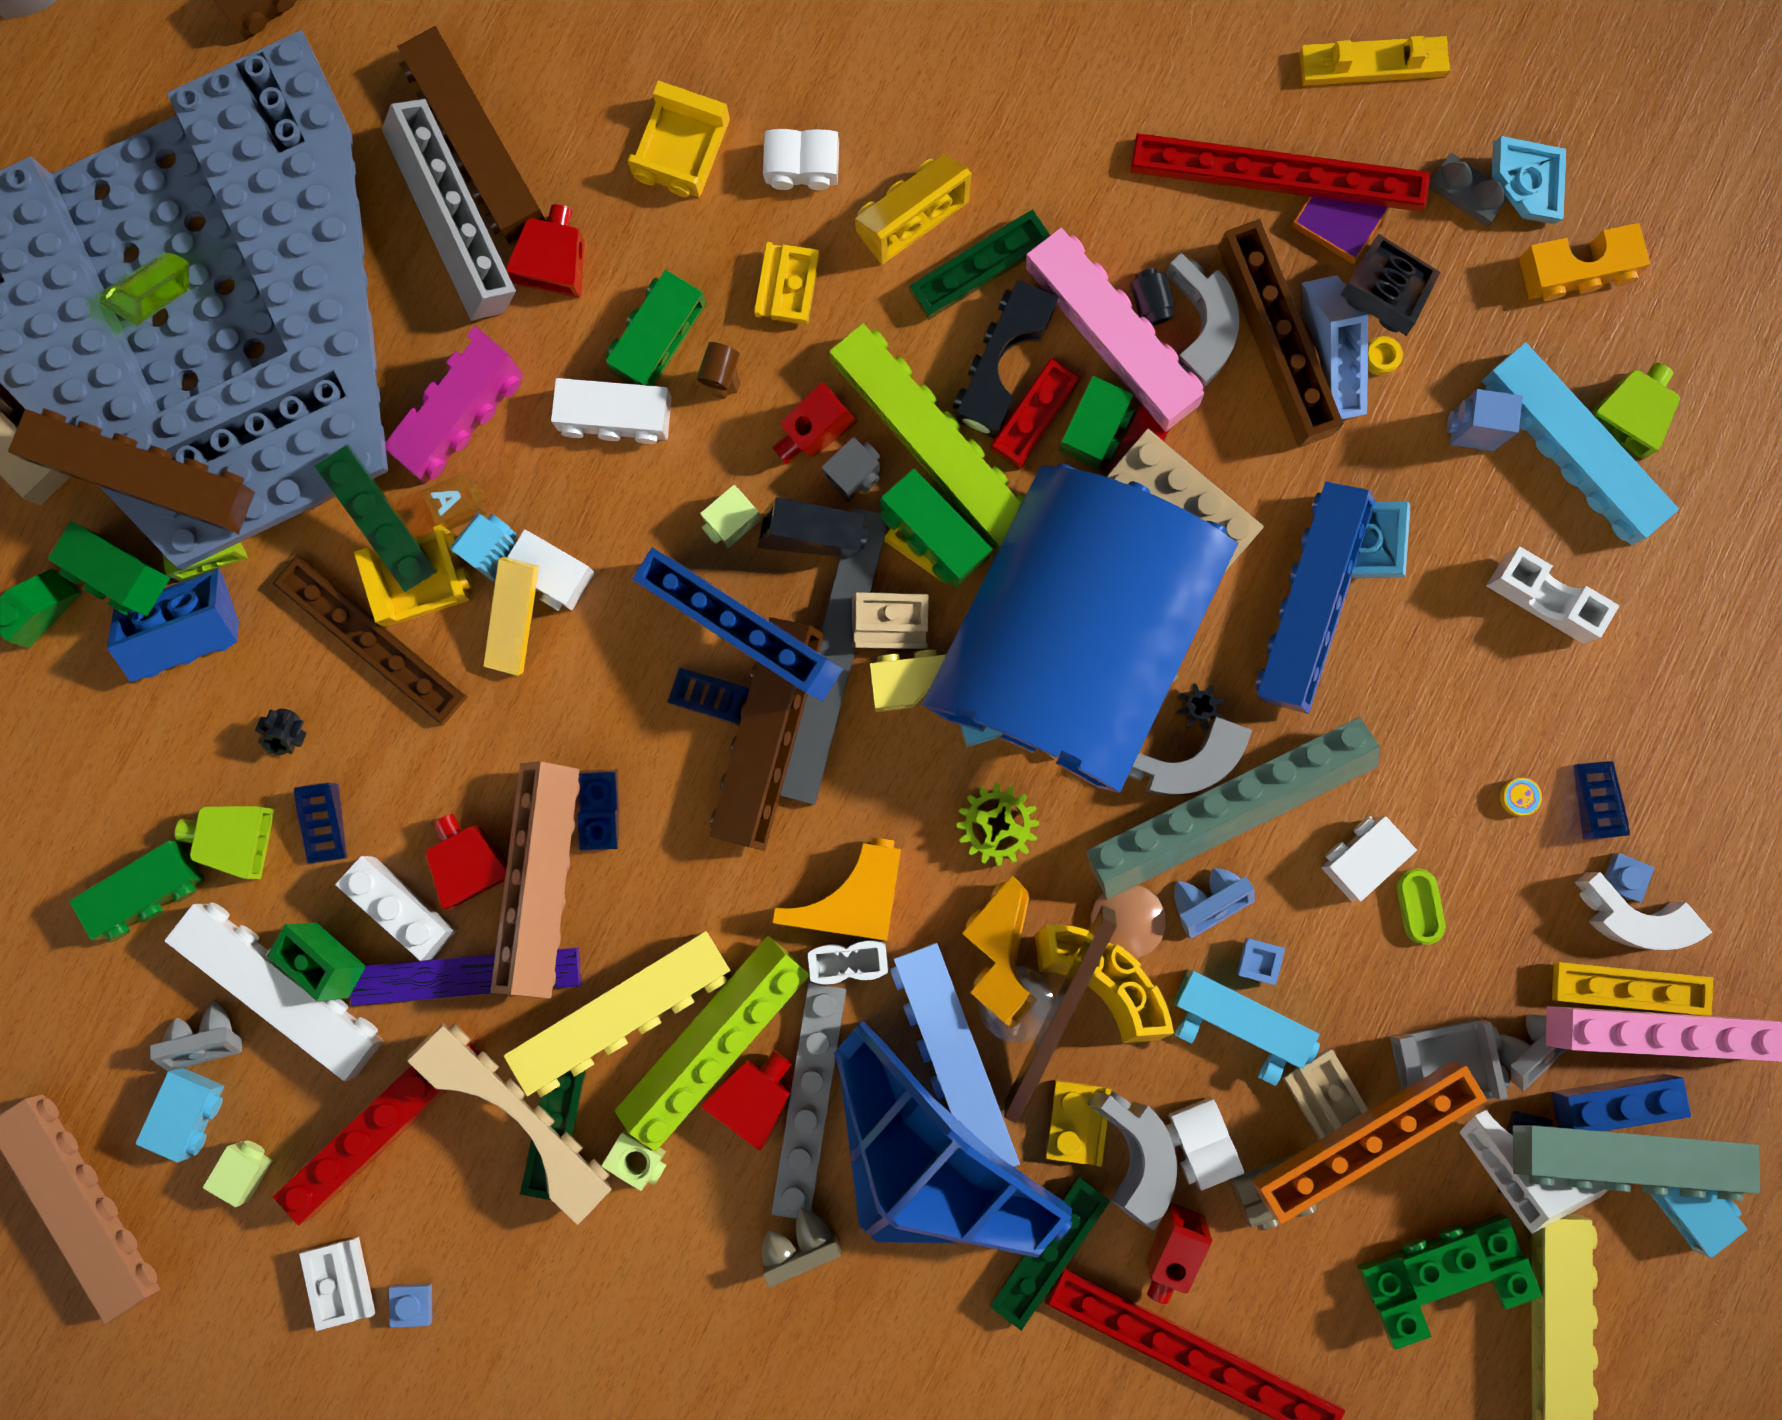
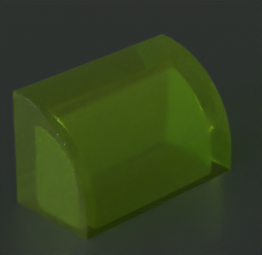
[100,253,189,326]

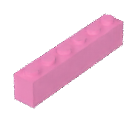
[1026,227,1204,432]
[1546,1006,1782,1061]

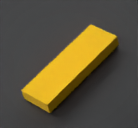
[483,557,539,676]

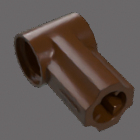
[696,342,740,399]

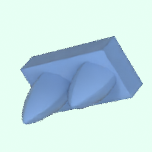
[1174,867,1255,940]

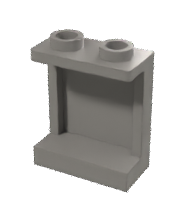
[1389,1019,1510,1100]

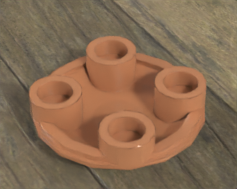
[1089,885,1166,959]

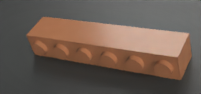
[490,761,580,998]
[0,1094,161,1324]

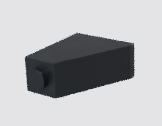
[758,497,868,558]

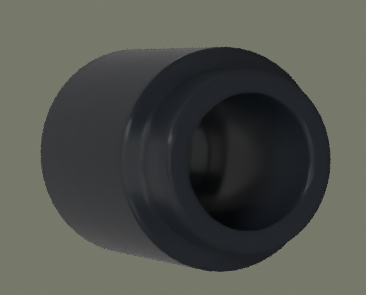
[1130,268,1175,326]

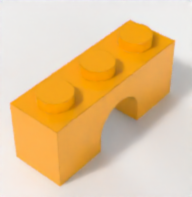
[1519,223,1650,301]

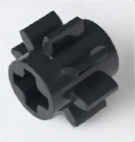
[1175,683,1224,730]
[255,709,307,755]

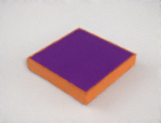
[1291,197,1389,264]

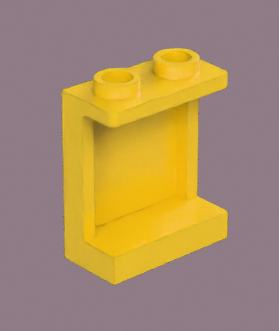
[627,80,730,198]
[354,524,472,628]

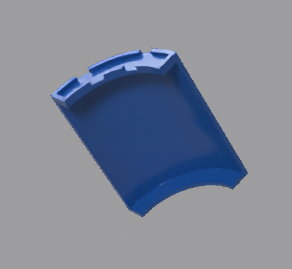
[922,463,1238,792]

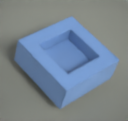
[1604,853,1655,903]
[1236,938,1285,985]
[389,1283,432,1328]

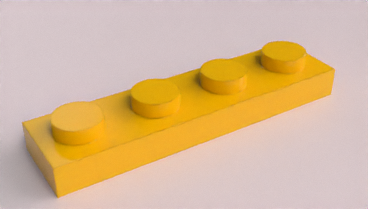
[1552,962,1714,1016]

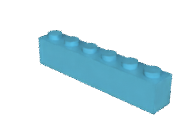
[1481,342,1679,546]

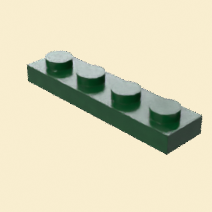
[909,209,1051,320]
[314,444,438,592]
[520,1069,587,1200]
[989,1176,1111,1331]

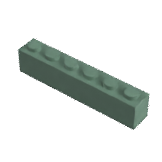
[1513,1125,1760,1201]

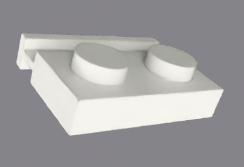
[299,1237,375,1331]

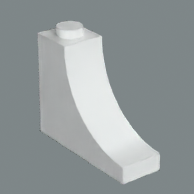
[1460,1110,1608,1234]

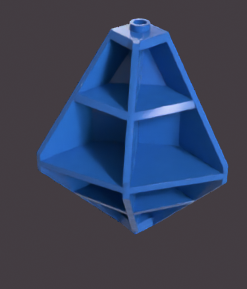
[834,1021,1073,1257]

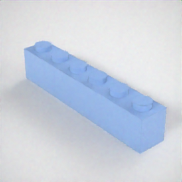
[890,942,1020,1167]

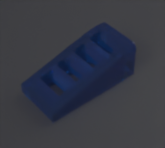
[667,667,750,726]
[1573,761,1630,840]
[293,783,347,864]

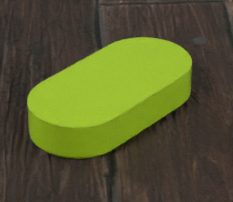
[1396,869,1446,945]

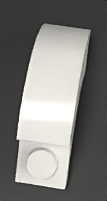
[1575,872,1712,950]

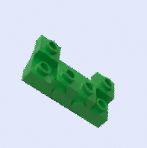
[1357,1214,1542,1350]

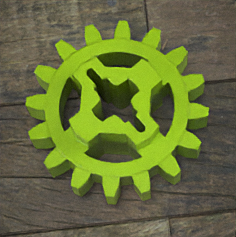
[956,783,1039,866]

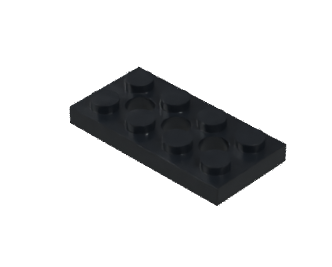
[1340,234,1441,336]

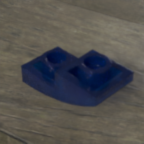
[577,769,619,850]

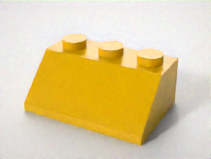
[855,154,972,265]

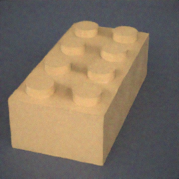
[1107,429,1264,572]

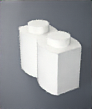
[763,129,839,191]
[808,940,888,984]
[1165,1097,1244,1191]

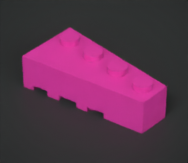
[385,325,524,484]

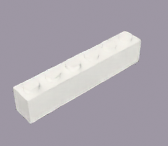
[165,902,384,1081]

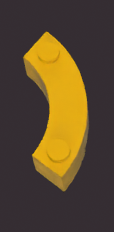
[1034,925,1174,1043]

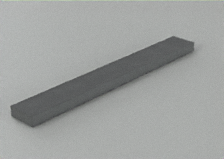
[780,508,888,805]

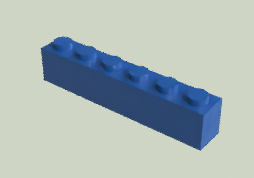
[1256,481,1376,714]
[632,547,843,701]

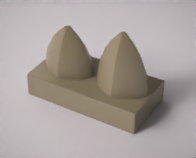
[762,1208,841,1288]

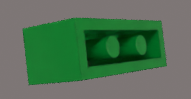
[605,269,707,386]
[879,468,993,589]
[47,521,170,617]
[69,841,206,943]

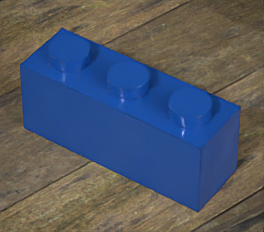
[1551,1073,1691,1131]

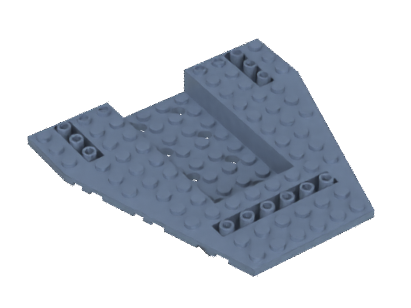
[0,30,388,570]

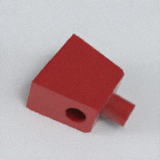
[506,204,585,298]
[772,382,858,464]
[425,813,507,910]
[701,1050,791,1151]
[1147,1202,1212,1305]

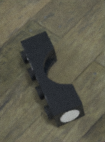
[953,280,1059,439]

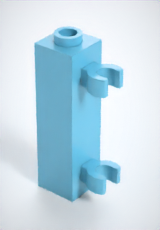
[1171,969,1320,1086]

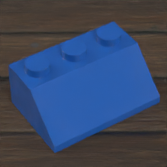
[107,568,239,682]

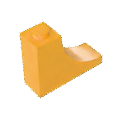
[773,837,901,941]

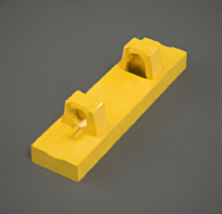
[1299,36,1450,86]

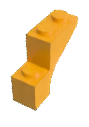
[962,875,1037,1029]

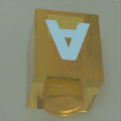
[422,473,486,531]

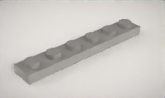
[771,982,847,1219]

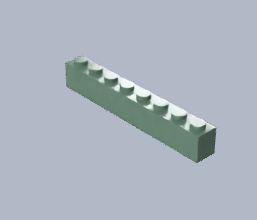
[1086,717,1380,900]

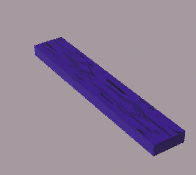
[350,947,581,1006]

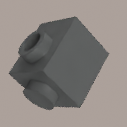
[821,437,880,502]

